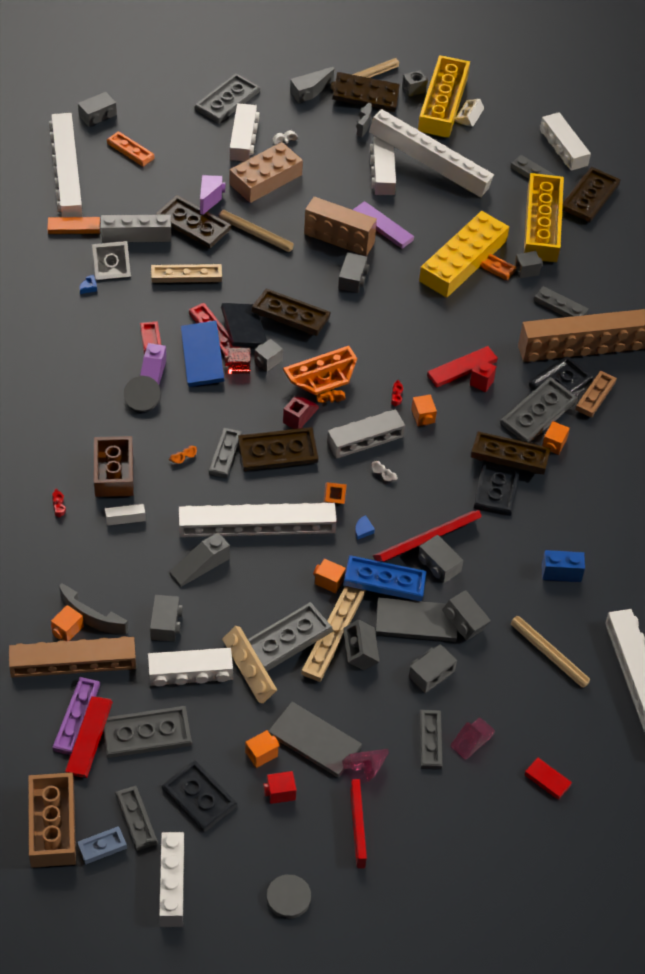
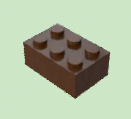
[94,436,134,497]

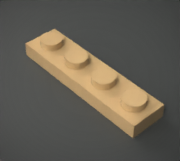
[151,264,222,283]
[222,626,277,703]

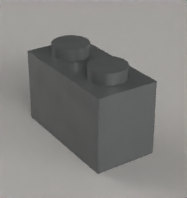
[78,92,117,127]
[338,253,369,293]
[418,535,463,583]
[442,590,491,641]
[150,595,183,642]
[343,619,380,670]
[409,644,457,693]

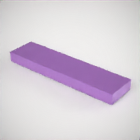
[353,201,414,249]
[52,677,100,755]

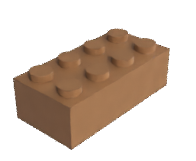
[229,142,303,203]
[304,197,377,256]
[29,773,76,868]

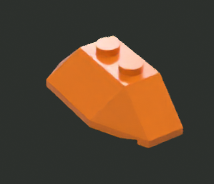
[283,346,357,395]

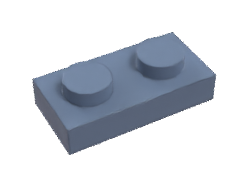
[77,826,127,864]

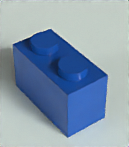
[542,550,585,582]

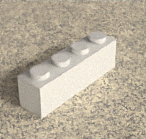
[230,103,260,161]
[540,112,591,171]
[370,137,396,195]
[148,648,233,686]
[160,832,184,927]

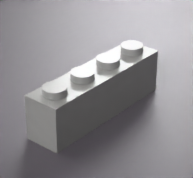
[101,215,171,242]
[327,409,405,459]

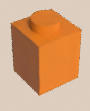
[411,394,437,426]
[542,421,570,455]
[323,482,347,504]
[313,559,346,593]
[51,605,84,642]
[245,730,279,768]

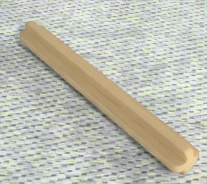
[330,58,399,91]
[219,210,294,252]
[511,616,590,688]

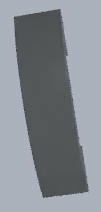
[59,583,128,635]

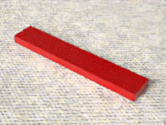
[373,510,482,562]

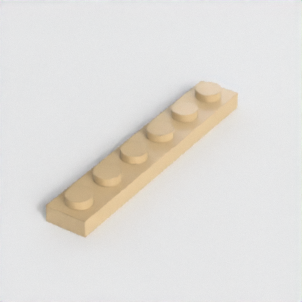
[301,586,367,682]

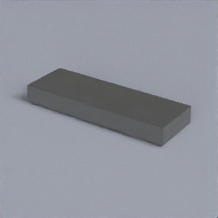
[209,428,242,478]
[419,710,443,770]
[116,785,158,851]

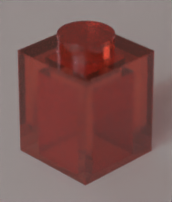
[225,348,250,374]

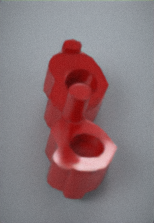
[391,380,404,406]
[52,489,66,517]

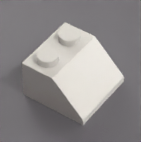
[91,241,131,280]

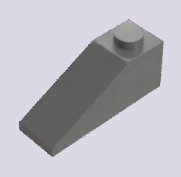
[290,67,335,103]
[170,532,230,587]

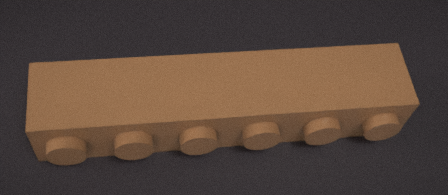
[9,636,136,678]

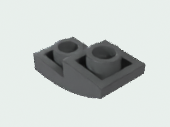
[356,103,371,138]

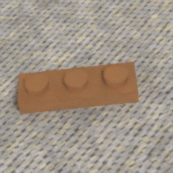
[575,371,617,418]

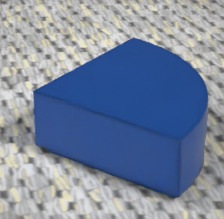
[79,275,97,294]
[355,515,375,540]

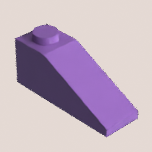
[200,175,226,214]
[140,343,166,385]

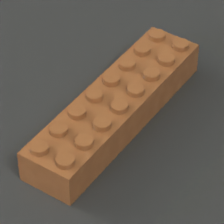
[518,309,645,362]

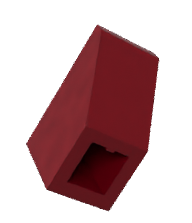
[283,397,319,429]

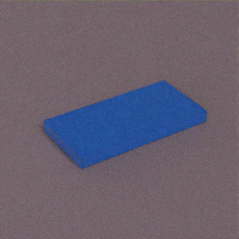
[181,321,225,387]
[343,555,426,602]

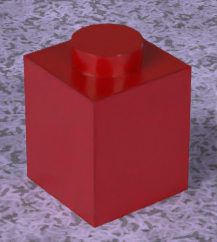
[470,359,497,392]
[263,771,297,804]

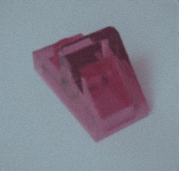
[451,717,495,759]
[342,749,389,782]

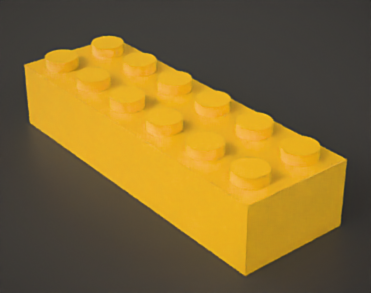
[418,55,470,138]
[524,173,564,262]
[419,211,509,298]

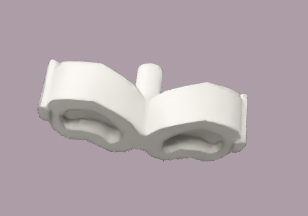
[272,130,298,144]
[372,461,398,481]

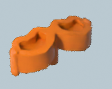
[317,390,346,403]
[169,446,197,463]

